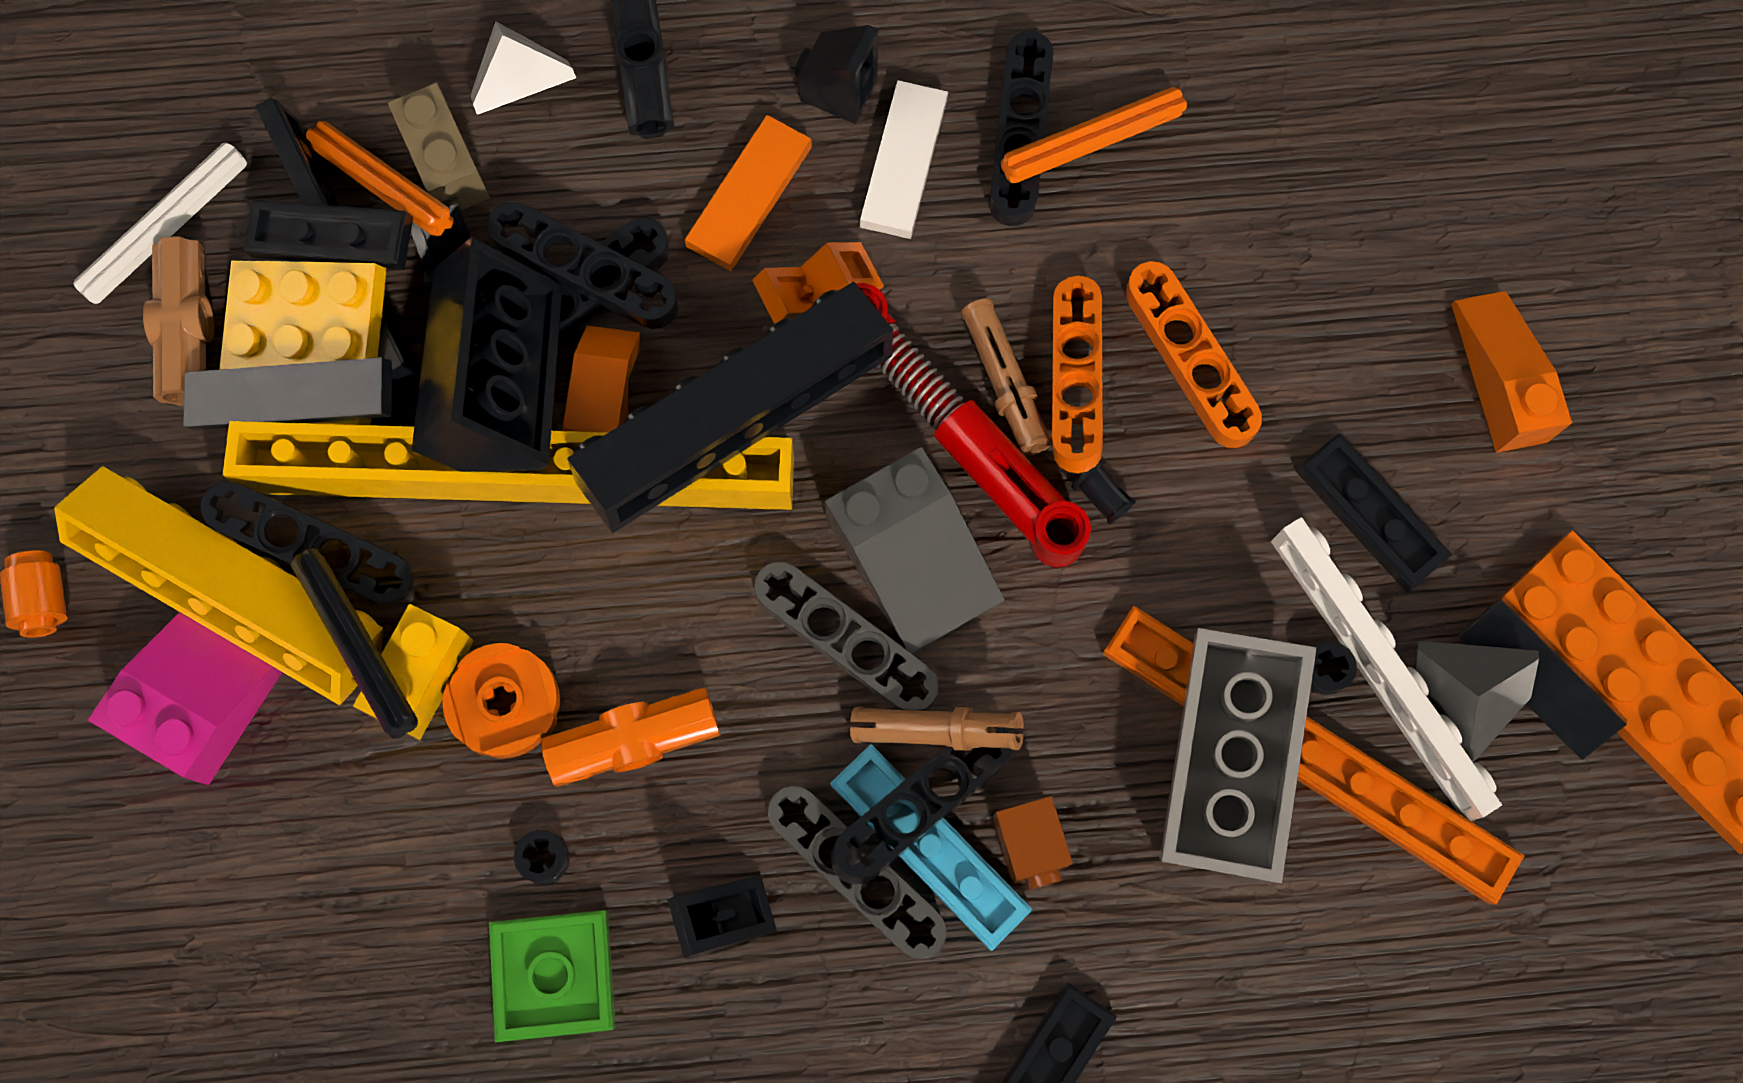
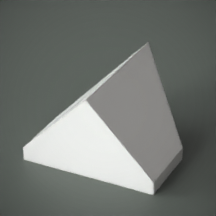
[470,21,576,115]

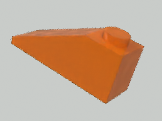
[1451,291,1572,453]

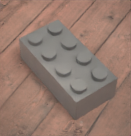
[1159,628,1317,883]

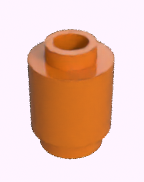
[0,550,67,638]

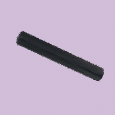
[291,548,418,739]

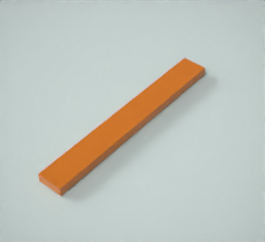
[1102,606,1525,905]

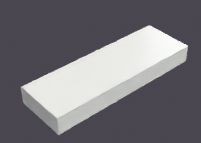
[860,80,948,239]

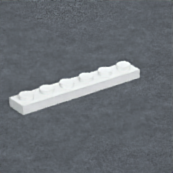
[1271,517,1502,821]

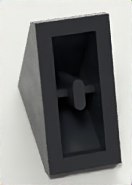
[667,875,777,959]

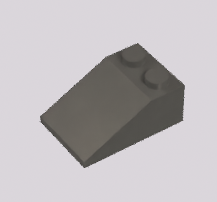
[825,447,1005,655]

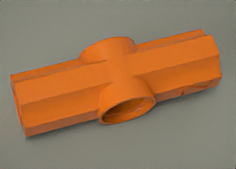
[541,687,721,787]

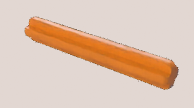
[1001,87,1187,183]
[306,121,454,236]

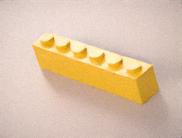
[54,466,383,705]

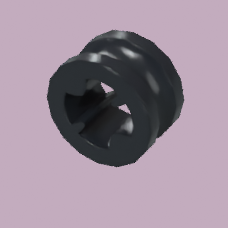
[1310,641,1357,696]
[513,830,570,885]

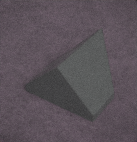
[1415,641,1539,763]

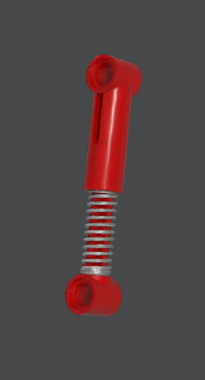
[856,283,1091,568]

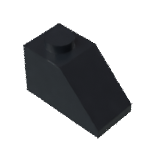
[794,25,878,124]

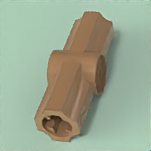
[143,236,215,406]

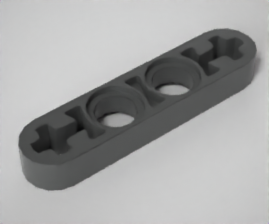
[754,562,938,711]
[768,786,947,960]

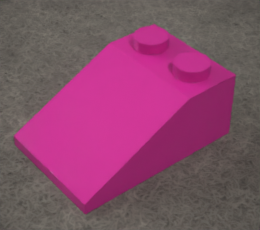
[88,612,282,785]

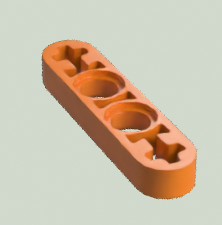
[1125,261,1262,448]
[1052,276,1103,473]

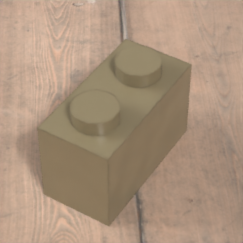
[388,82,490,210]

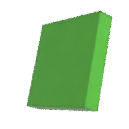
[489,910,616,1042]

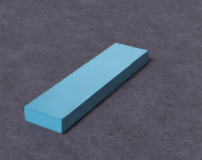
[830,744,1033,951]

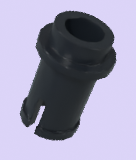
[1068,458,1137,525]

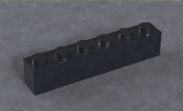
[567,281,893,534]

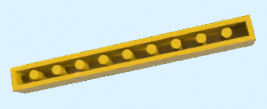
[223,421,794,510]

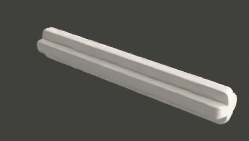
[73,142,247,304]

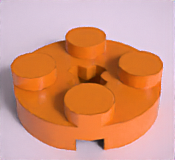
[442,643,560,759]

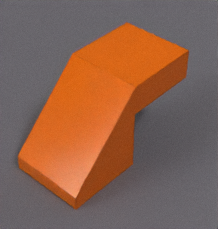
[752,242,884,324]
[562,325,640,432]

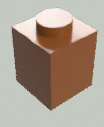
[992,796,1073,890]

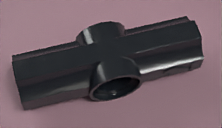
[611,0,674,139]

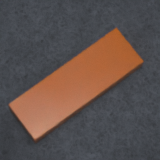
[685,115,812,272]

